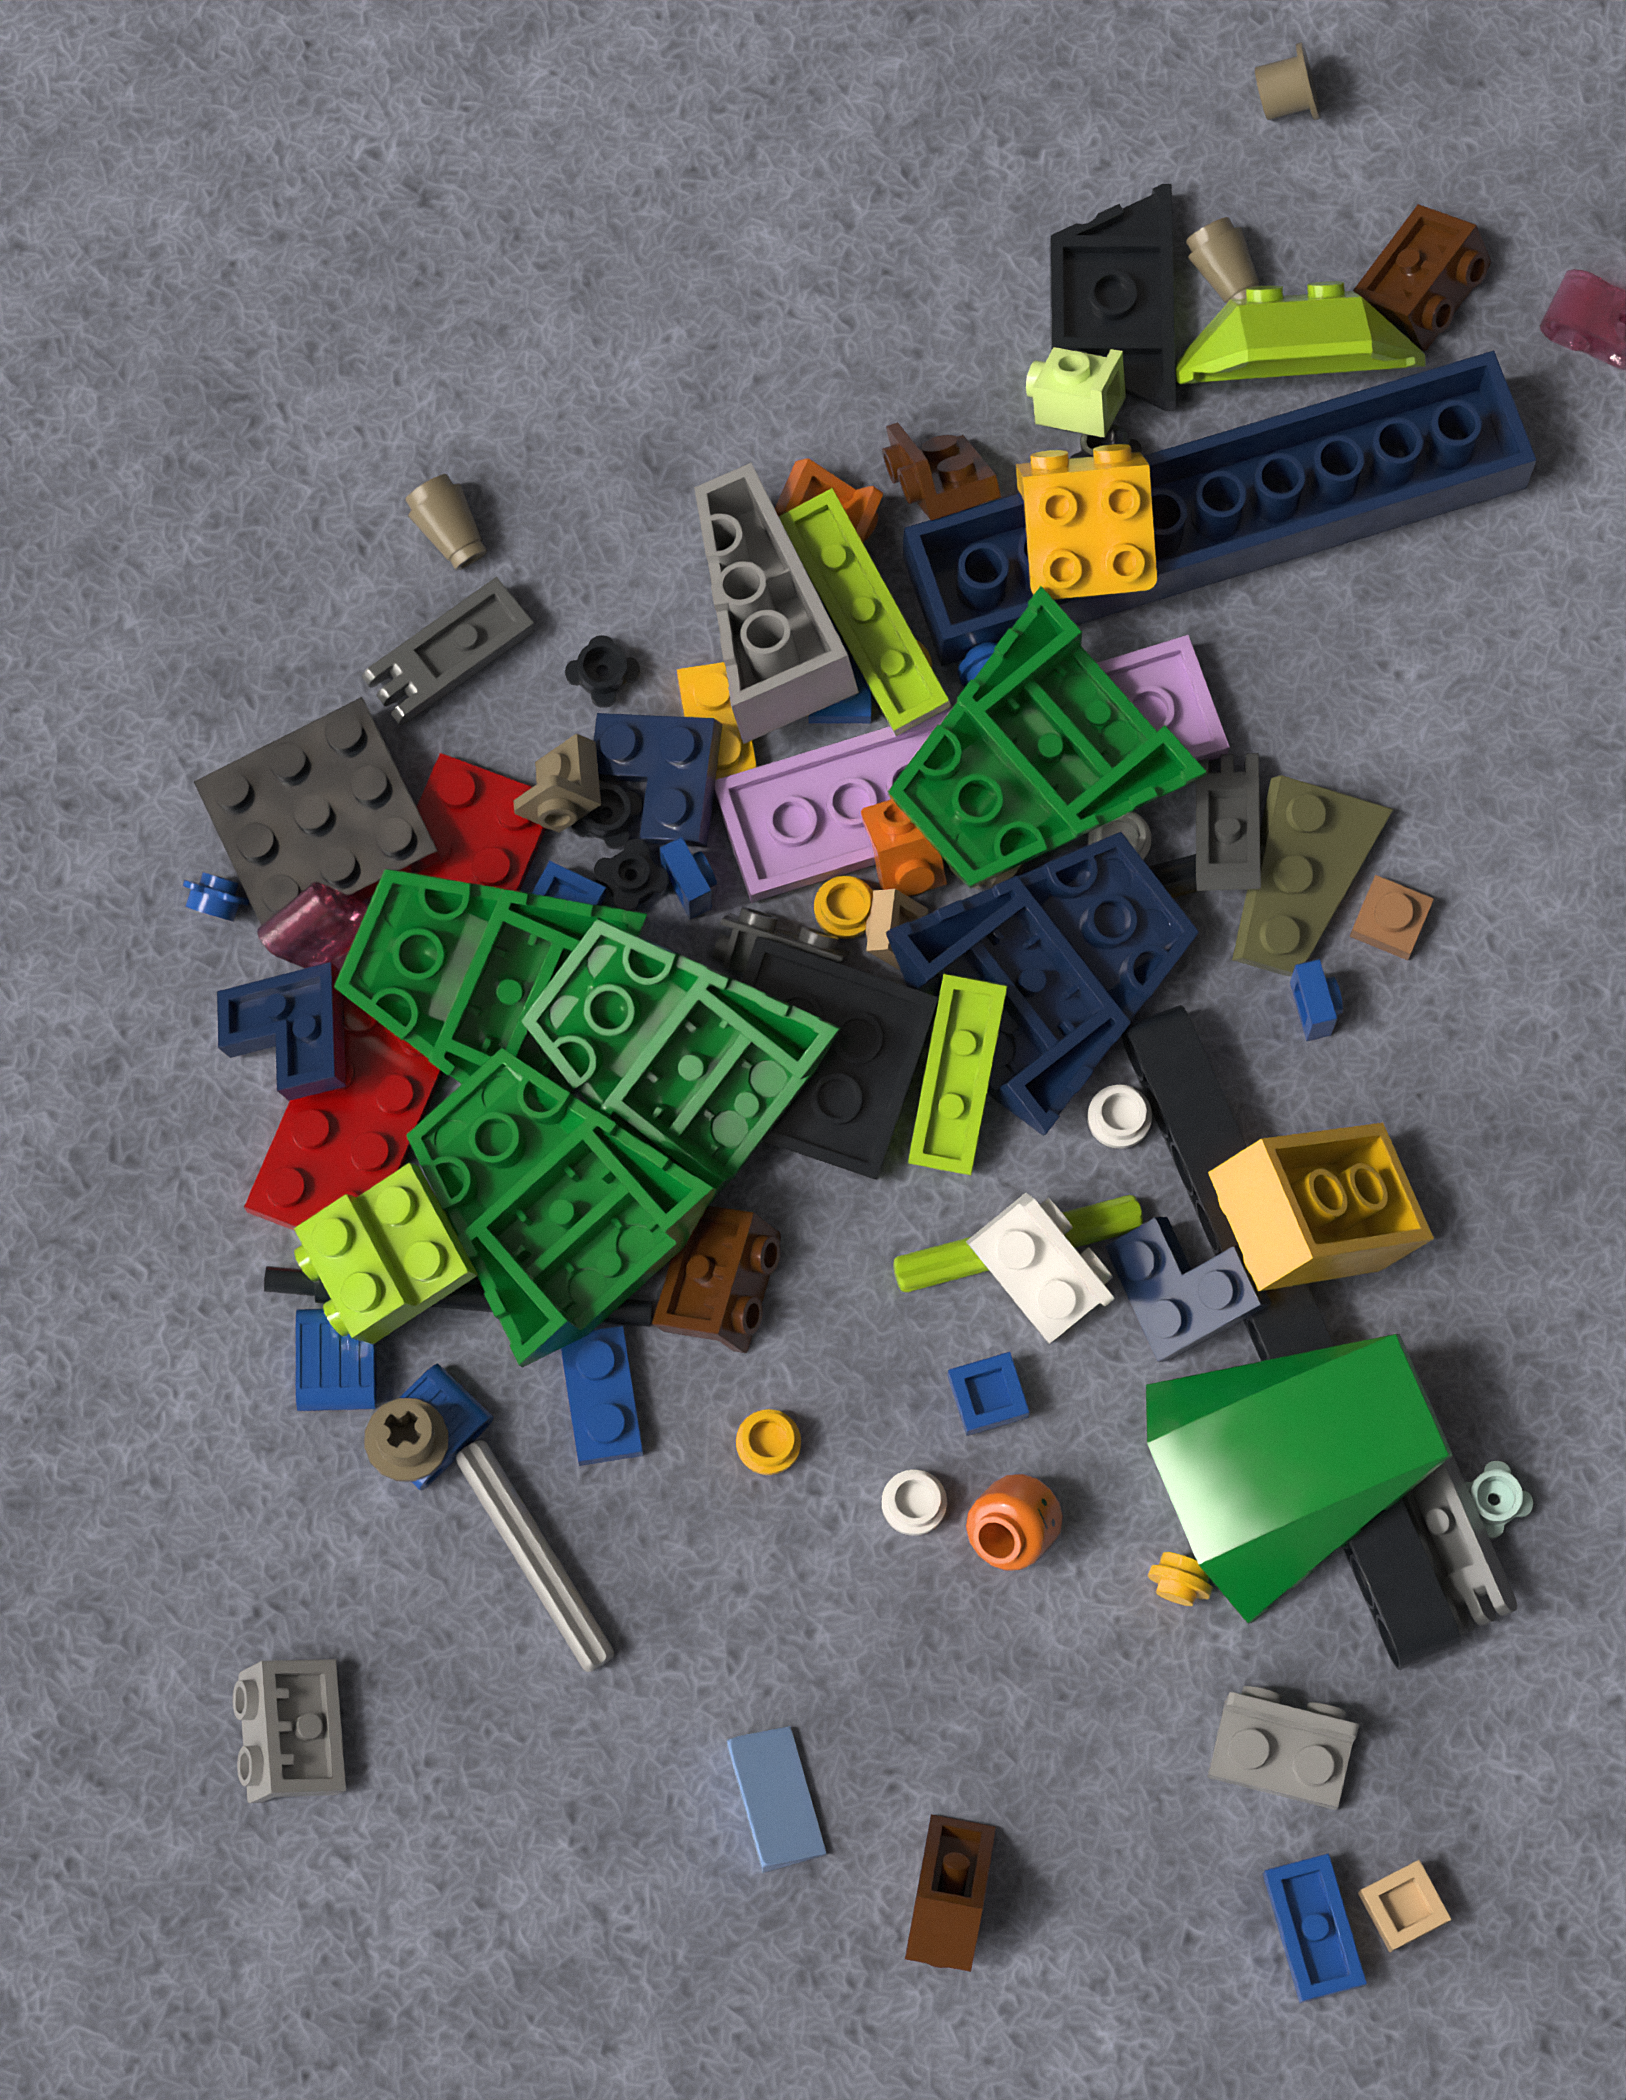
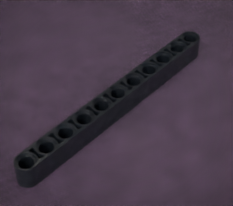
[1121,1005,1461,1670]

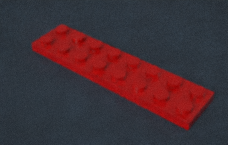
[244,753,547,1231]

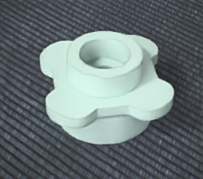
[1465,1461,1533,1539]

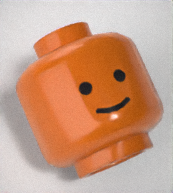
[966,1474,1063,1571]

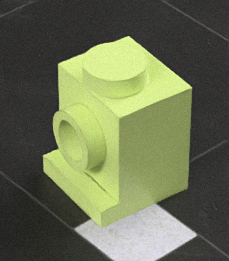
[1026,347,1126,438]

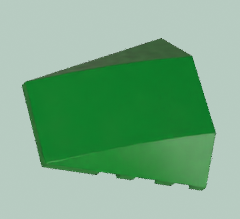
[888,586,1207,889]
[334,869,648,1094]
[521,918,841,1207]
[406,1048,716,1368]
[1146,1334,1453,1624]

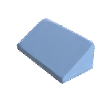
[726,1726,827,1873]

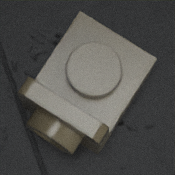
[513,733,601,833]

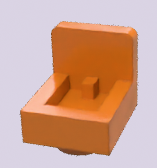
[775,458,883,543]
[861,799,947,896]

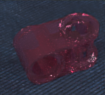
[1539,269,1626,371]

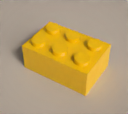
[1208,1123,1434,1291]

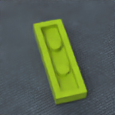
[908,973,1008,1176]

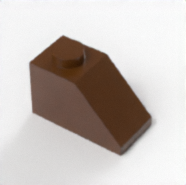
[905,1814,996,1972]

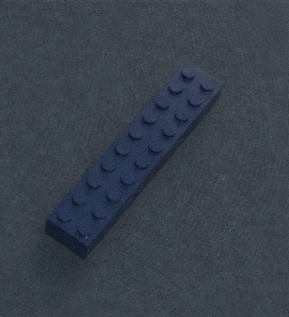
[903,350,1537,666]

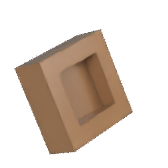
[1350,875,1434,960]

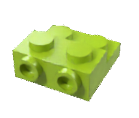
[294,1163,478,1344]

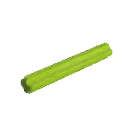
[893,1195,1143,1293]

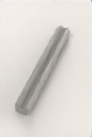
[456,1440,614,1672]

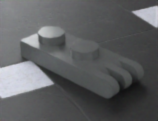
[362,577,535,725]
[1196,753,1261,891]
[1402,1455,1517,1636]

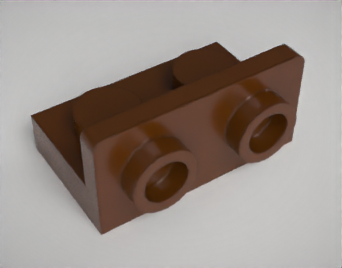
[1353,204,1491,351]
[882,422,1001,521]
[652,1206,781,1353]

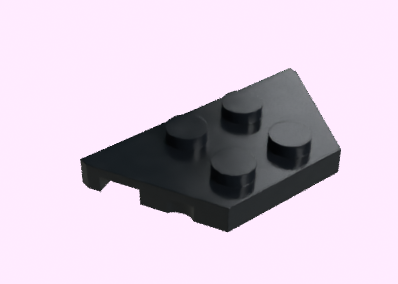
[1049,184,1176,411]

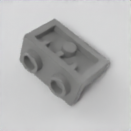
[233,1659,346,1803]
[1207,1686,1359,1810]

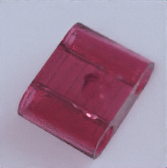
[257,882,368,968]

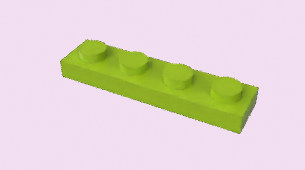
[779,488,951,736]

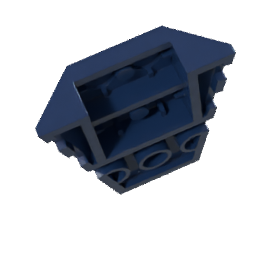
[885,832,1199,1136]

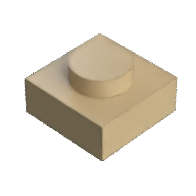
[866,889,928,970]
[1358,1860,1452,1953]

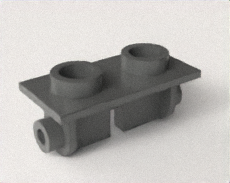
[713,907,850,973]

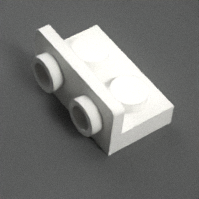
[966,1193,1115,1344]

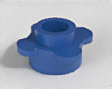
[182,872,249,922]

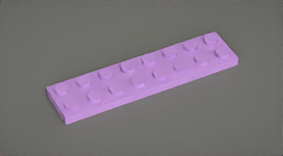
[714,635,1230,903]

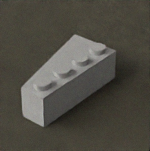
[694,463,859,744]

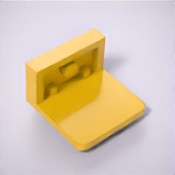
[1016,444,1157,600]

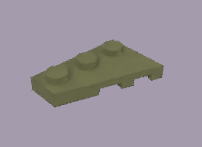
[1232,775,1393,976]

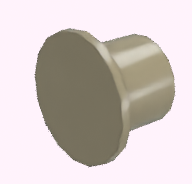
[1255,42,1321,120]
[364,1398,449,1482]

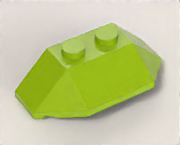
[1175,281,1426,384]

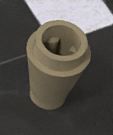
[1186,217,1260,303]
[405,474,487,571]

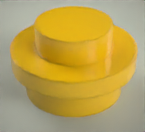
[814,876,873,939]
[736,1409,801,1475]
[1148,1552,1213,1606]

